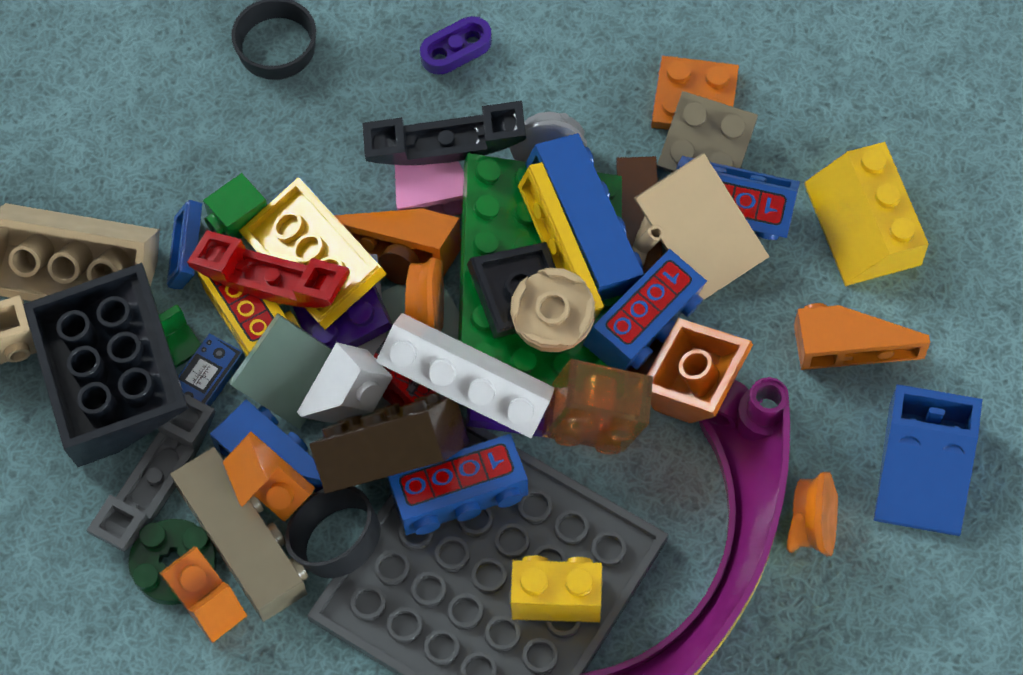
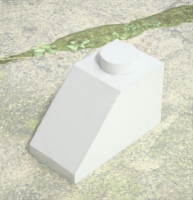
[297,342,393,423]

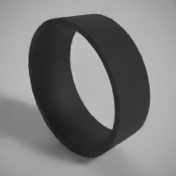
[231,0,316,80]
[285,486,380,578]

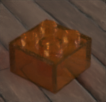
[542,359,653,455]

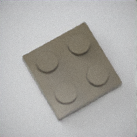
[657,91,758,173]

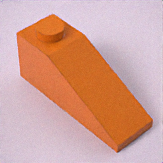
[334,208,461,275]
[794,303,930,370]

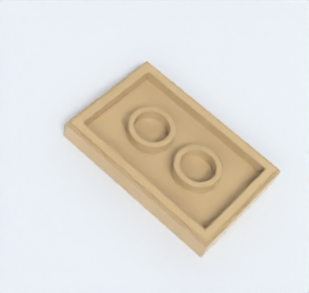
[634,153,770,300]

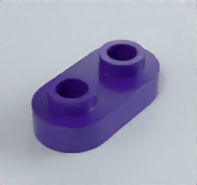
[420,16,492,75]

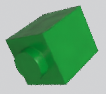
[203,173,267,239]

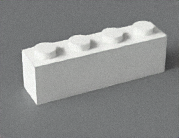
[376,313,555,438]

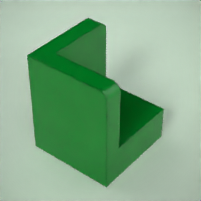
[159,305,201,368]

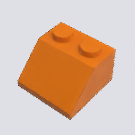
[640,318,753,424]

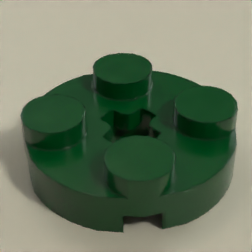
[128,519,217,605]

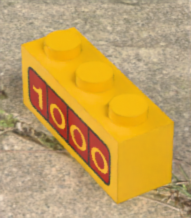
[196,271,300,357]

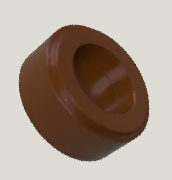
[378,244,421,285]

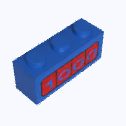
[676,156,800,240]
[583,249,707,377]
[388,433,528,535]

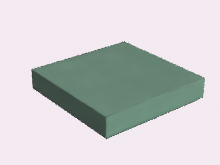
[229,313,332,429]

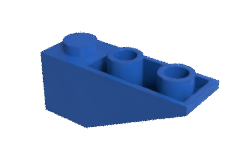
[210,399,323,492]

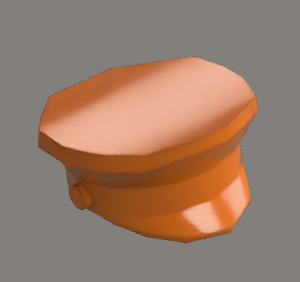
[404,258,444,332]
[786,472,838,557]

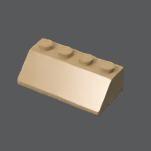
[0,203,160,301]

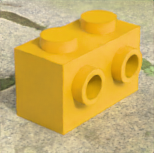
[511,555,602,623]

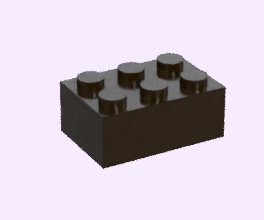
[309,392,470,494]

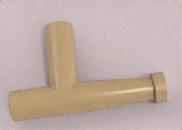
[632,216,664,265]

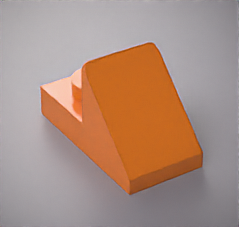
[223,431,315,522]
[159,546,247,643]

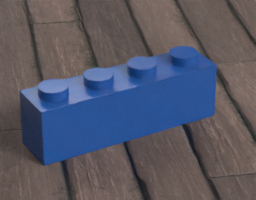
[525,133,644,301]

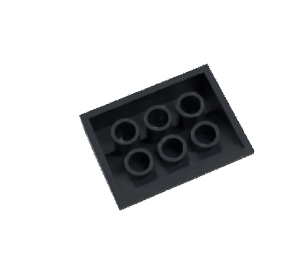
[23,263,188,467]

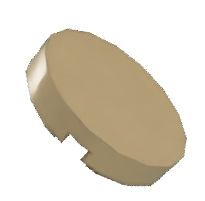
[510,268,595,352]

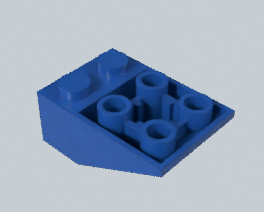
[873,384,983,536]

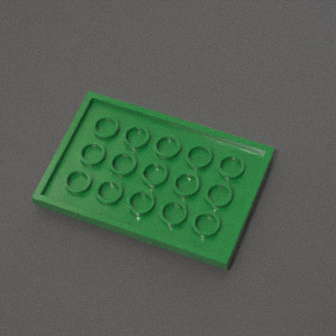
[458,153,624,400]

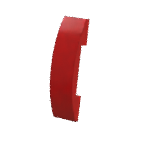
[187,230,350,308]

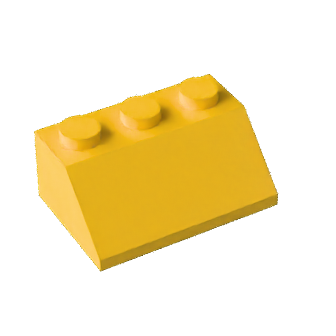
[804,142,929,286]

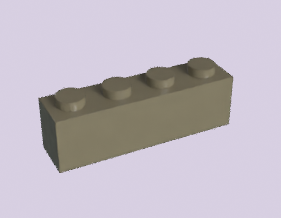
[170,447,309,622]

